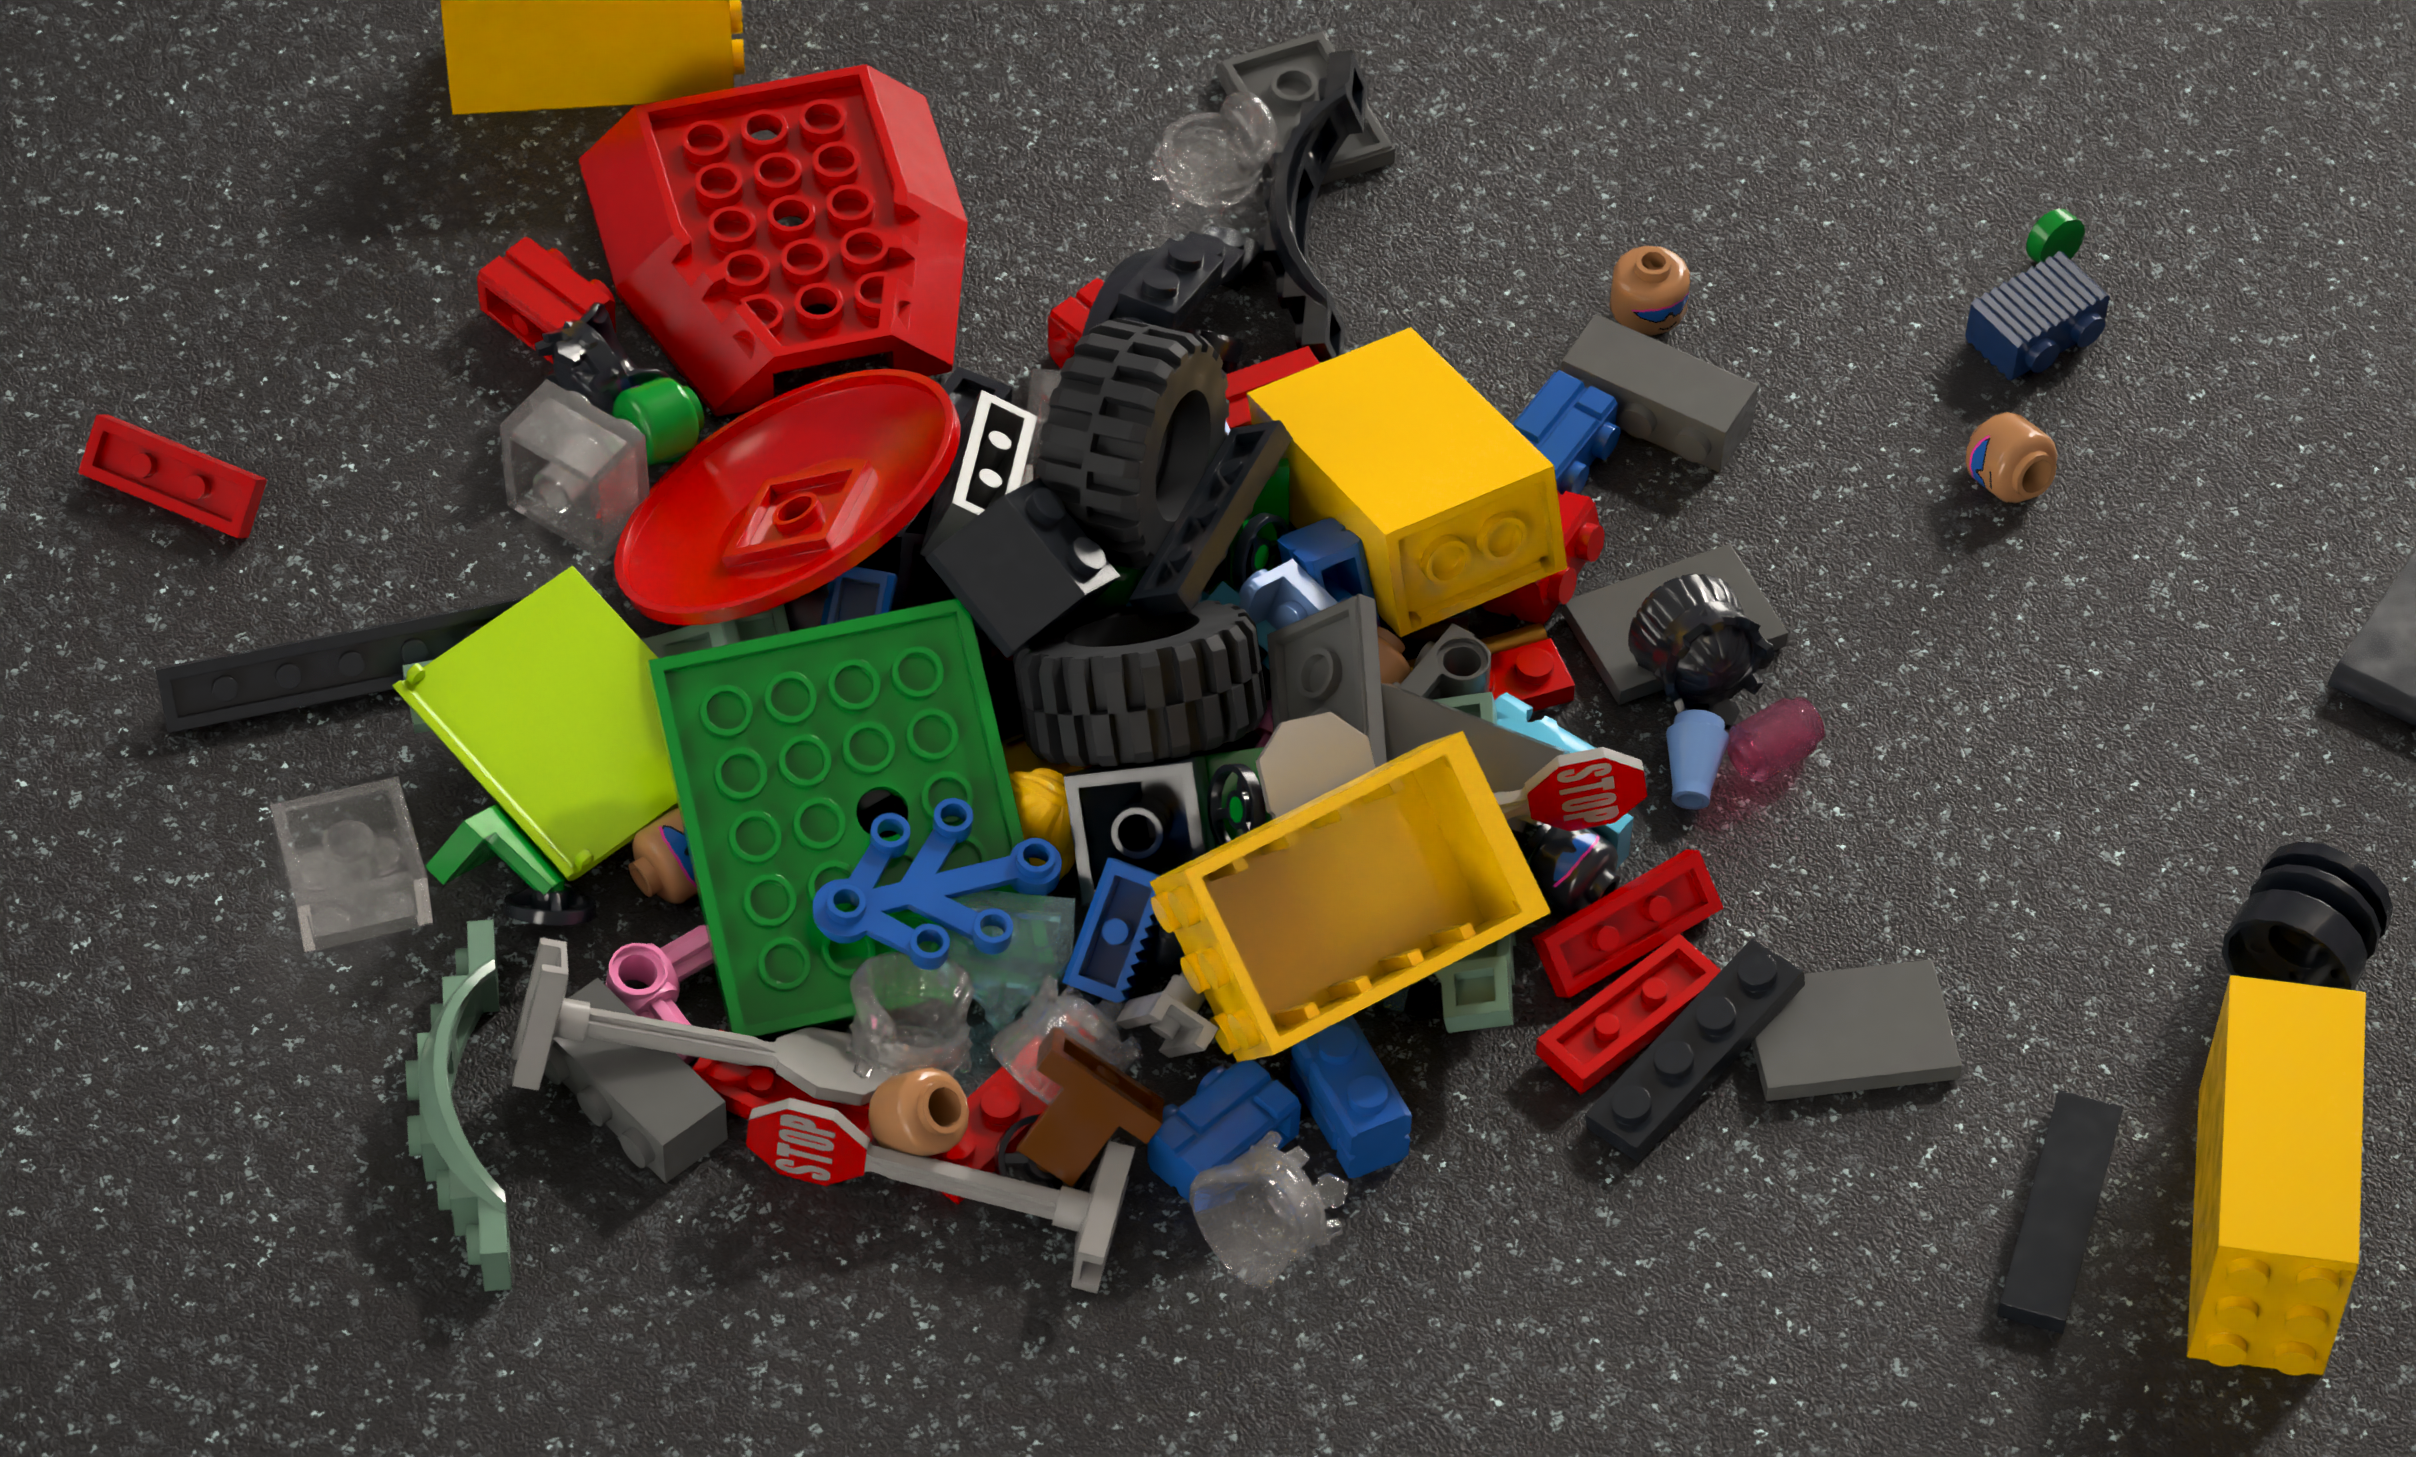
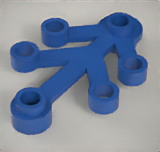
[812,798,1062,970]

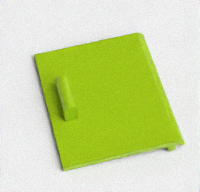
[393,566,678,881]

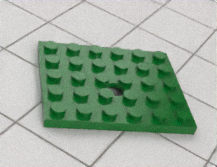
[647,598,1056,1039]

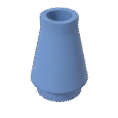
[1666,710,1730,810]

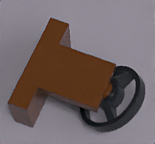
[994,1025,1164,1190]

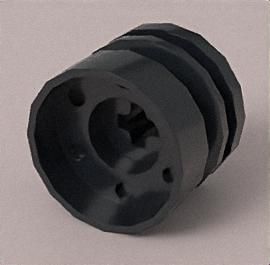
[2222,841,2393,991]

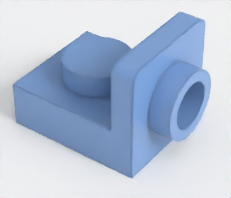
[1239,559,1338,630]

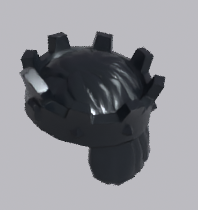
[535,302,670,436]
[1628,573,1774,730]

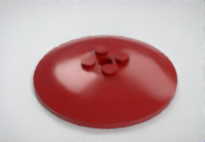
[614,369,961,626]

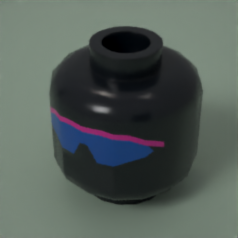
[1523,824,1620,915]

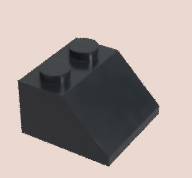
[925,478,1120,658]
[1063,750,1218,904]

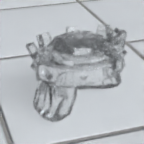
[1151,91,1278,219]
[845,951,975,1081]
[990,975,1144,1105]
[1189,1131,1349,1290]

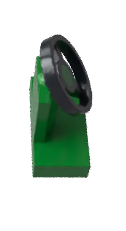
[1224,458,1290,594]
[1205,747,1273,847]
[425,803,596,925]

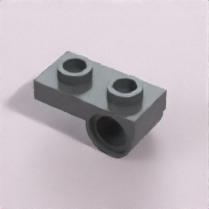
[1392,623,1491,700]

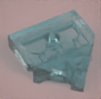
[939,890,1075,1032]

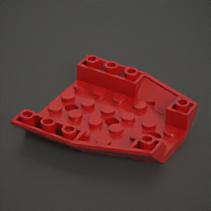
[579,64,968,417]

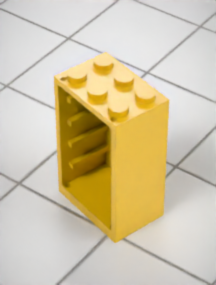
[440,0,745,115]
[1247,327,1567,637]
[1150,731,1551,1062]
[2187,975,2366,1375]

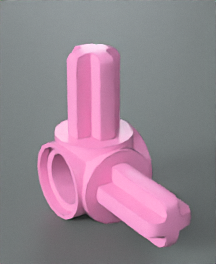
[605,925,714,1065]

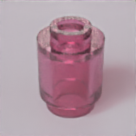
[1727,697,1825,782]

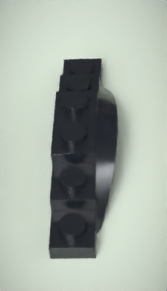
[1258,50,1368,363]
[1082,225,1263,337]

